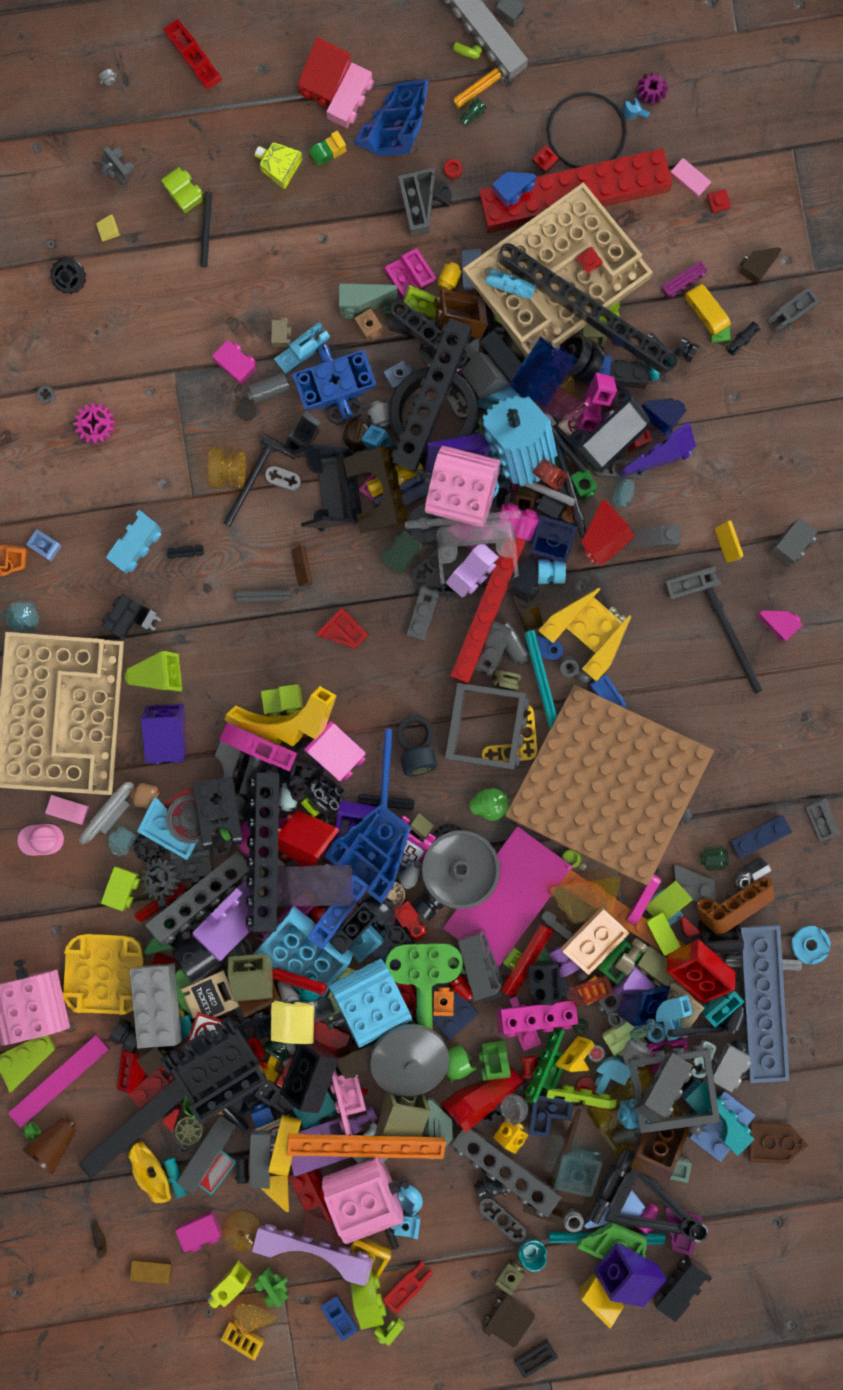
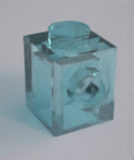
[108,826,139,857]

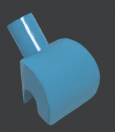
[622,98,650,120]

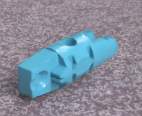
[485,269,536,299]

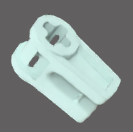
[690,1040,716,1078]

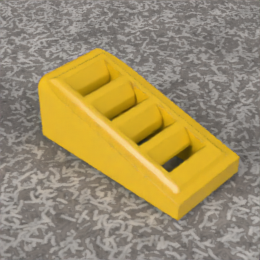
[221,1321,265,1361]

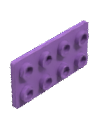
[192,881,264,961]

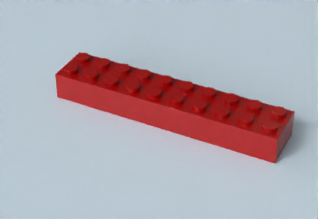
[479,148,672,233]

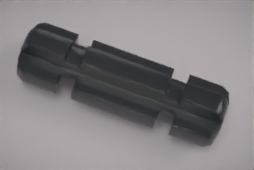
[167,545,204,559]

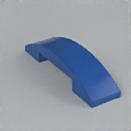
[307,874,369,950]

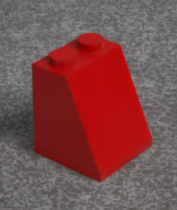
[298,37,352,107]
[581,499,635,567]
[278,810,339,872]

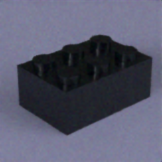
[280,1041,339,1113]

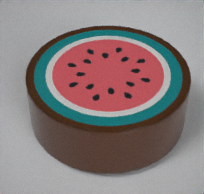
[587,1043,606,1063]

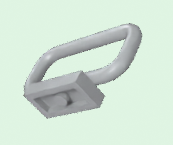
[79,782,134,844]

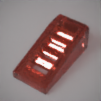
[533,457,568,490]
[569,975,614,1007]

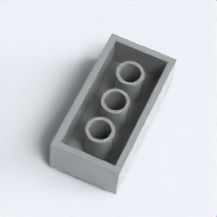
[130,963,182,1048]

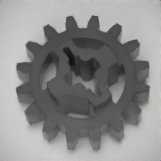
[141,858,180,901]

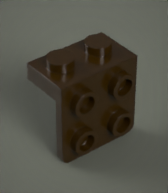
[481,1292,535,1347]

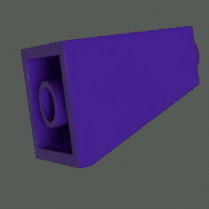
[141,704,186,764]
[594,1243,666,1307]

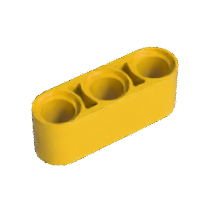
[685,284,731,335]
[268,1115,301,1177]

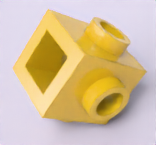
[493,1118,529,1154]

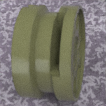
[492,670,521,691]
[175,1115,204,1145]

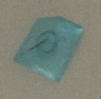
[554,1147,602,1197]

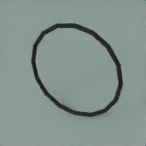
[547,92,627,168]

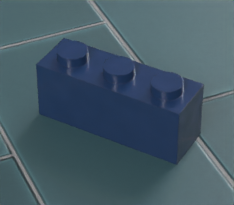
[728,815,792,859]

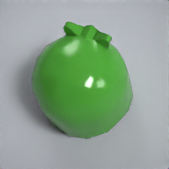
[446,1044,477,1083]

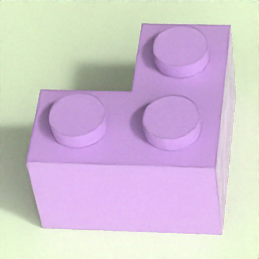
[446,542,498,598]

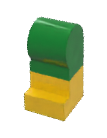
[309,130,347,166]

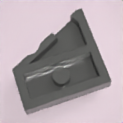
[673,865,716,902]

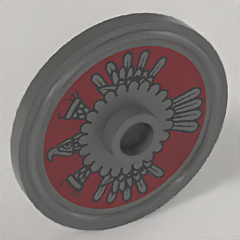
[166,795,201,844]

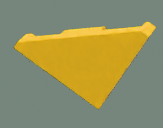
[261,1174,289,1212]

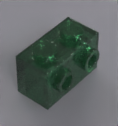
[381,530,423,576]

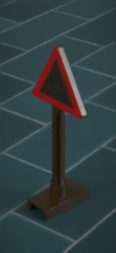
[523,1109,581,1225]

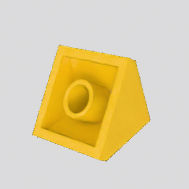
[349,1237,391,1278]

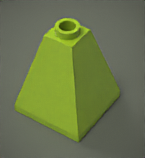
[125,651,182,692]

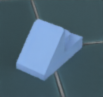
[26,529,62,561]

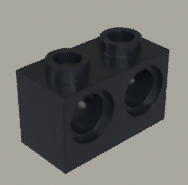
[528,961,561,1005]

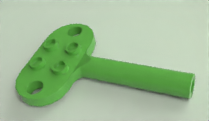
[385,943,463,1030]

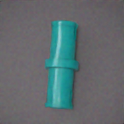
[163,1156,187,1198]

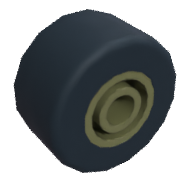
[400,747,438,777]

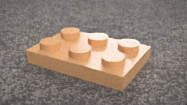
[561,907,629,975]

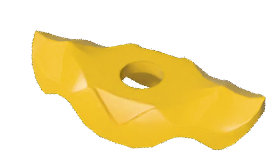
[128,1140,171,1203]

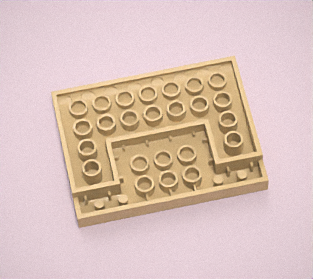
[463,182,653,365]
[0,632,124,795]

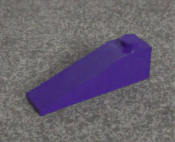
[619,422,696,477]

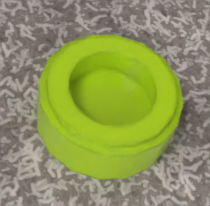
[562,849,581,868]

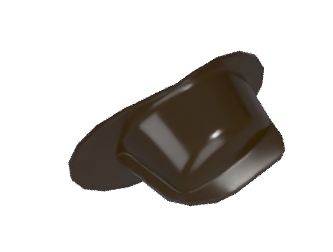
[341,418,371,455]

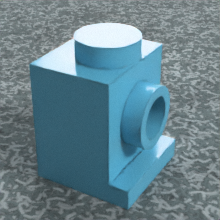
[391,1213,420,1239]

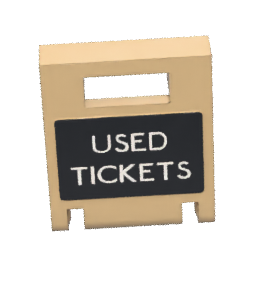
[180,970,240,1018]

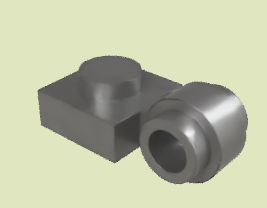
[733,857,771,889]

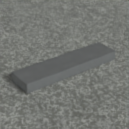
[177,1115,237,1195]

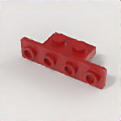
[288,1169,333,1223]

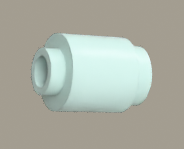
[279,783,297,812]

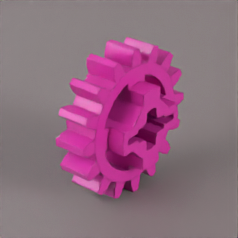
[73,403,116,445]

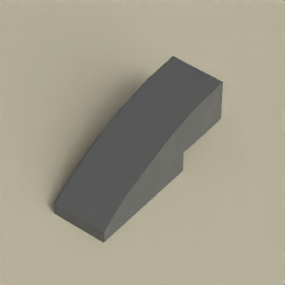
[250,1130,272,1189]

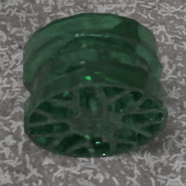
[262,1036,289,1062]

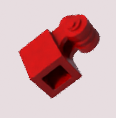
[394,900,427,942]

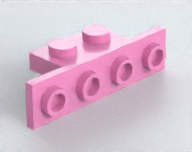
[330,1068,366,1135]

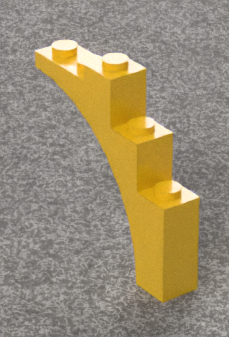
[224,686,336,746]

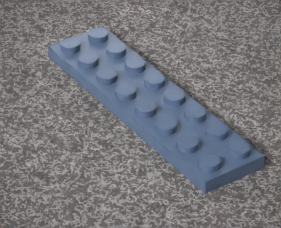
[740,925,789,1083]

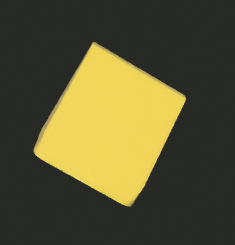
[96,215,120,242]

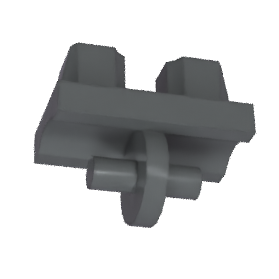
[100,146,134,185]

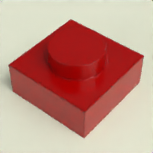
[707,189,731,214]
[577,246,603,274]

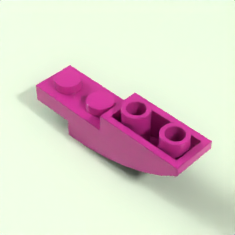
[220,722,298,771]

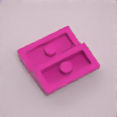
[383,248,437,301]

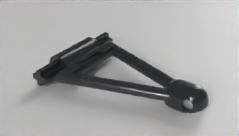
[588,1148,708,1242]

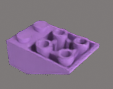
[291,1118,350,1176]

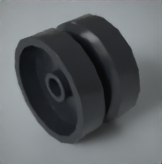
[557,334,605,383]

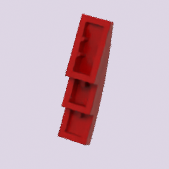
[163,19,222,90]

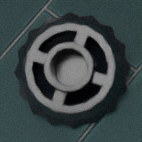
[50,257,86,295]

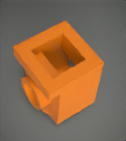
[433,987,454,1016]

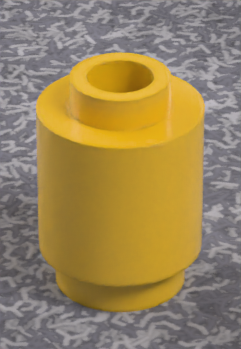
[437,262,462,291]

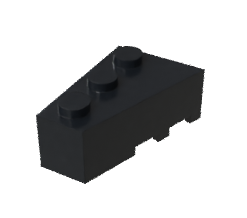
[654,1255,712,1322]

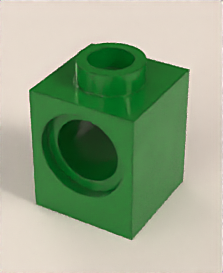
[571,470,598,500]

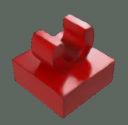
[532,145,559,173]

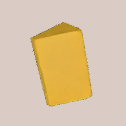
[715,521,743,563]

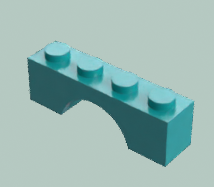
[681,1079,754,1156]

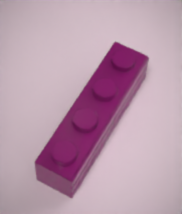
[660,261,707,299]

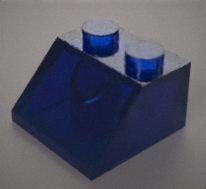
[641,398,687,436]
[530,515,578,563]
[618,985,671,1027]

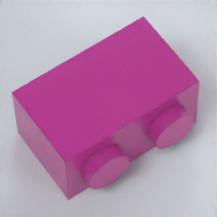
[212,340,257,386]
[175,1211,222,1253]

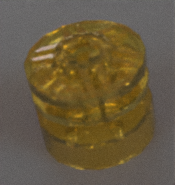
[208,447,247,489]

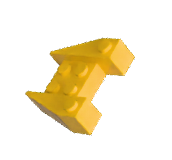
[539,588,632,681]

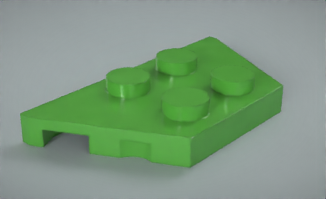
[577,1222,647,1259]

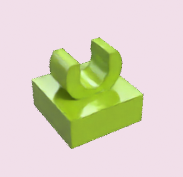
[502,947,523,970]

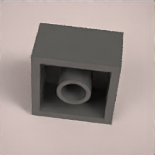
[769,517,818,567]

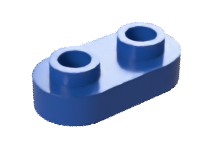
[525,636,563,660]

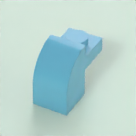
[656,995,693,1041]
[595,1056,630,1094]

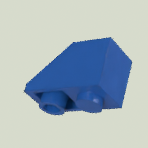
[492,172,536,208]

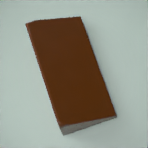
[291,545,313,587]

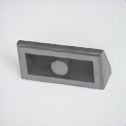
[805,798,841,842]

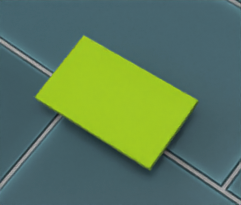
[646,881,693,920]

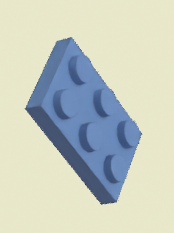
[689,1090,755,1162]

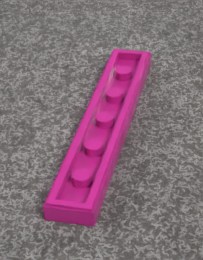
[8,1034,110,1128]

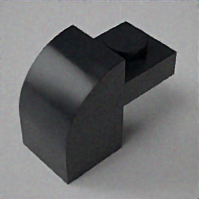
[284,411,321,458]

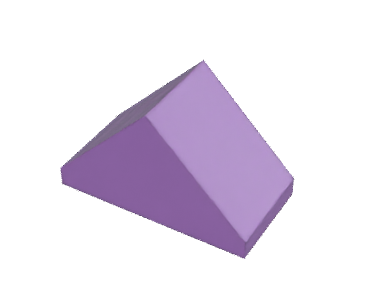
[612,967,656,995]

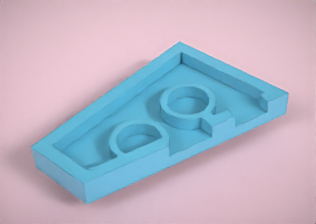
[137,797,197,860]

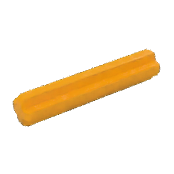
[453,68,501,108]

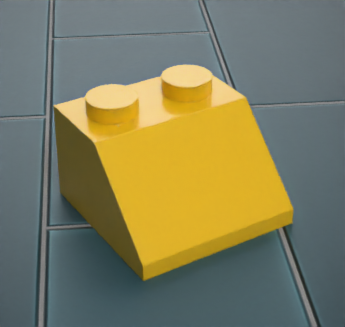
[578,1273,624,1328]

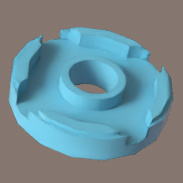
[791,925,831,964]

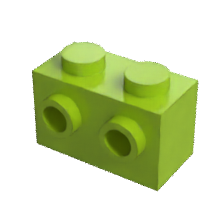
[101,866,140,911]

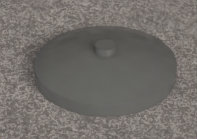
[422,831,500,909]
[370,1024,449,1096]

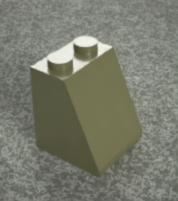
[376,1091,430,1137]

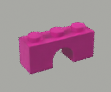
[575,373,617,434]

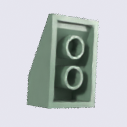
[339,284,398,320]

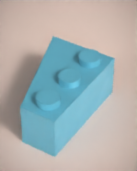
[106,510,162,574]

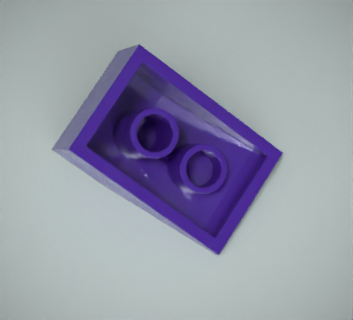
[426,433,490,473]
[333,801,377,843]

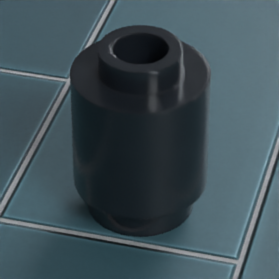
[723,1006,746,1034]

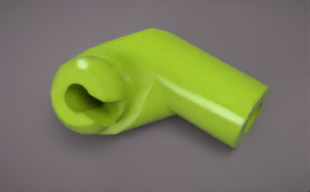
[453,42,482,59]

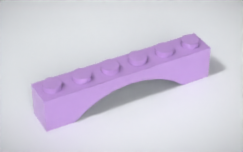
[252,1224,374,1286]

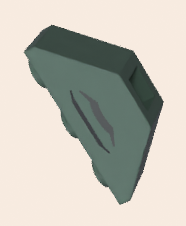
[425,1097,453,1160]

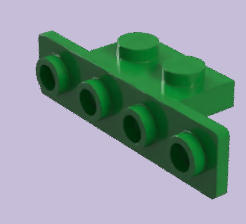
[524,1029,565,1103]

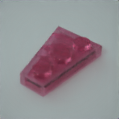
[530,378,587,421]

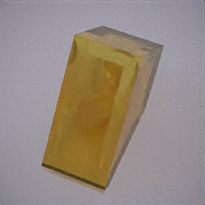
[231,1303,278,1337]

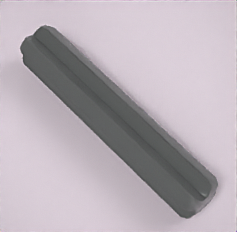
[235,590,291,602]

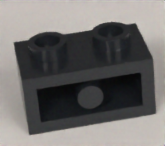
[610,360,649,389]

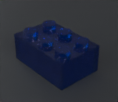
[509,336,577,407]

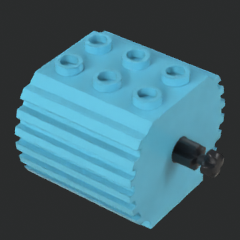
[482,396,557,486]
[325,958,412,1048]

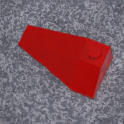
[440,1068,525,1133]

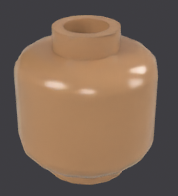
[131,783,161,810]

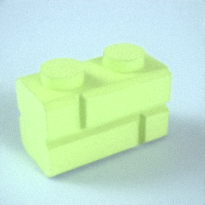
[601,1014,647,1057]

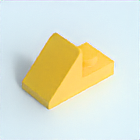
[556,1036,595,1072]

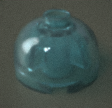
[0,600,41,634]

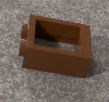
[434,289,488,338]

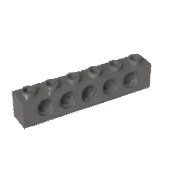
[145,851,249,947]
[452,1128,562,1217]

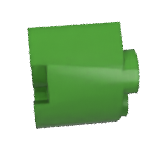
[479,1041,510,1080]

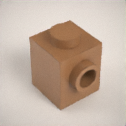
[354,308,383,342]

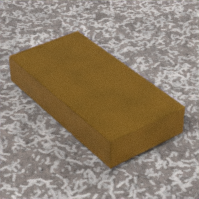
[130,1259,172,1284]

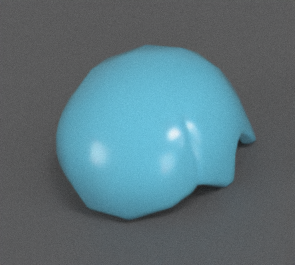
[397,1185,423,1216]

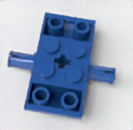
[292,344,377,419]

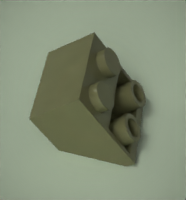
[228,953,273,1002]

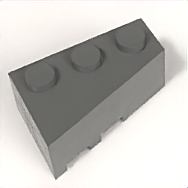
[398,168,435,238]
[458,929,504,1001]
[633,1053,693,1123]

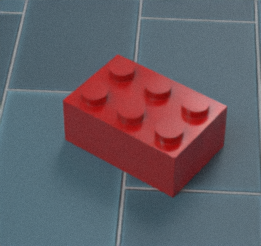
[667,939,735,1004]

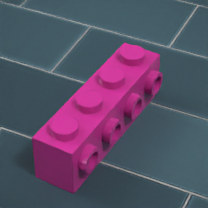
[496,1000,578,1037]

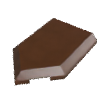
[748,1122,808,1164]

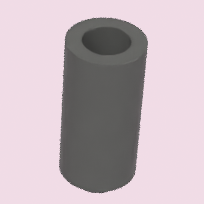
[246,372,290,404]
[504,622,529,665]

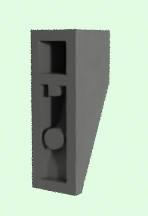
[622,525,681,549]

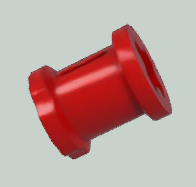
[520,1056,537,1078]

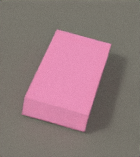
[670,158,711,198]
[45,795,89,825]

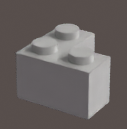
[711,1043,751,1092]

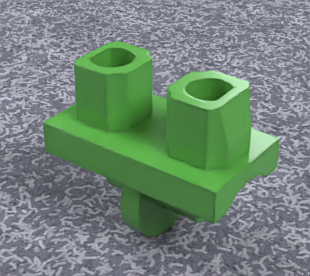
[254,1267,289,1308]

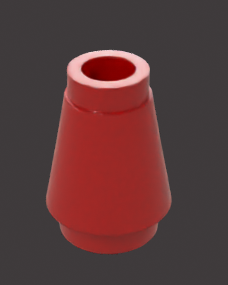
[448,973,473,1001]

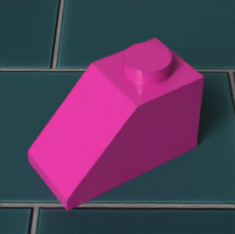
[756,611,803,643]

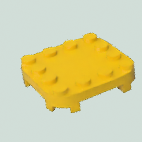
[62,934,144,1015]

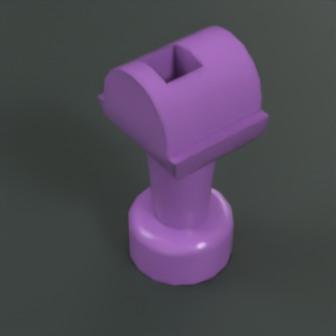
[348,1106,379,1135]

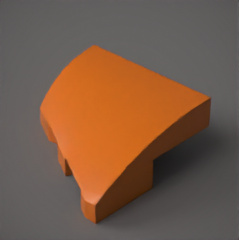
[0,544,29,577]

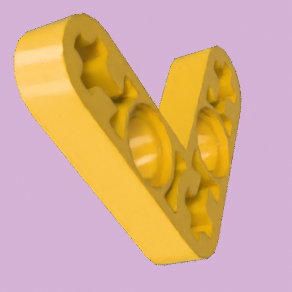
[482,706,537,762]

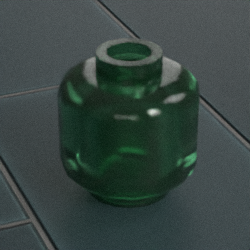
[700,845,729,871]

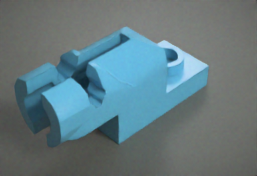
[274,322,330,375]

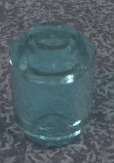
[613,478,636,508]

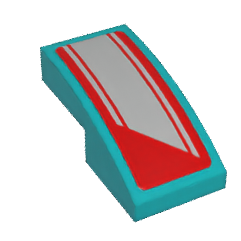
[199,1151,236,1196]

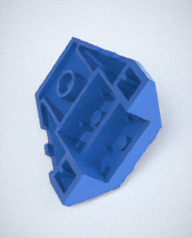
[354,79,428,156]
[325,804,411,903]

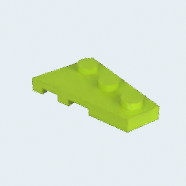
[0,1035,56,1093]
[547,1085,617,1109]

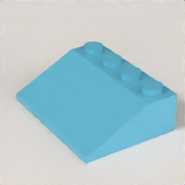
[253,906,353,1001]

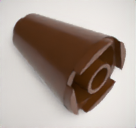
[22,1117,77,1174]

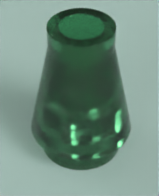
[459,97,487,126]

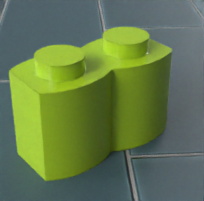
[161,167,203,214]

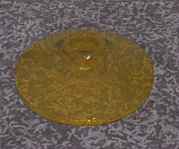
[222,1211,261,1251]

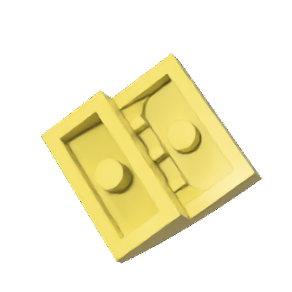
[271,1001,314,1044]

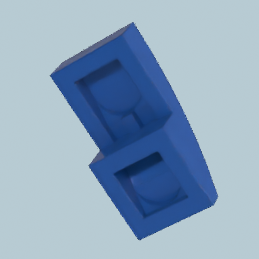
[321,1296,359,1341]

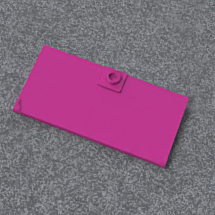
[443,826,573,968]

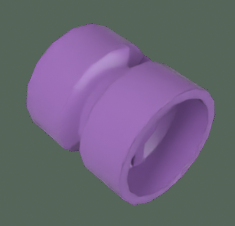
[547,944,580,978]

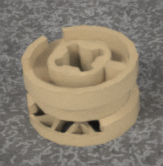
[385,882,405,908]

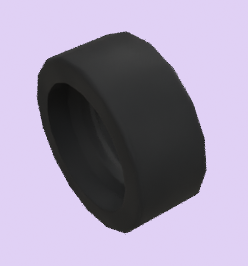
[397,715,433,751]

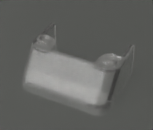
[437,519,519,584]

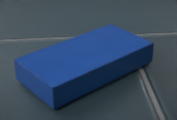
[590,674,627,708]

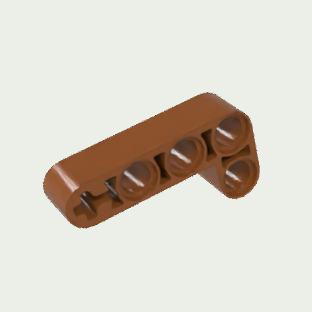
[697,877,775,934]

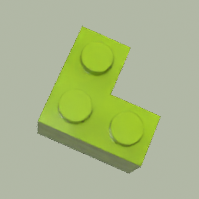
[261,684,303,716]
[350,1269,386,1330]

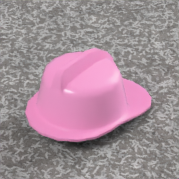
[17,824,64,856]

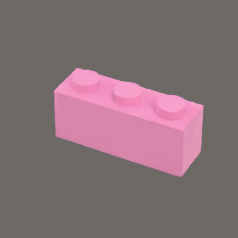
[327,63,374,129]

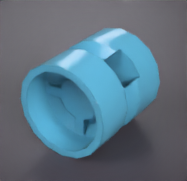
[537,559,566,584]

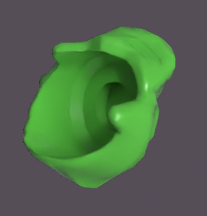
[469,788,510,821]

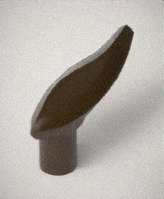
[93,1220,107,1258]

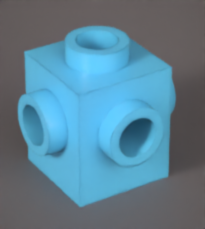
[617,1099,648,1129]

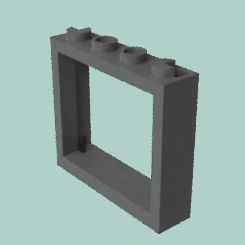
[445,683,530,771]
[628,1045,720,1133]

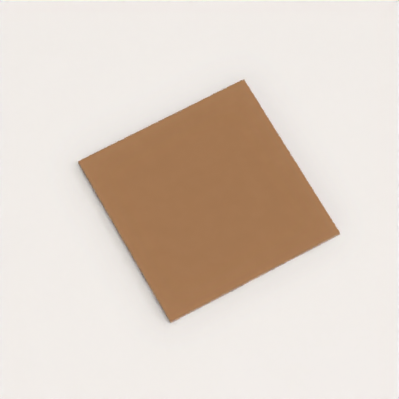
[505,685,715,886]

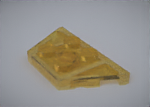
[547,876,621,924]

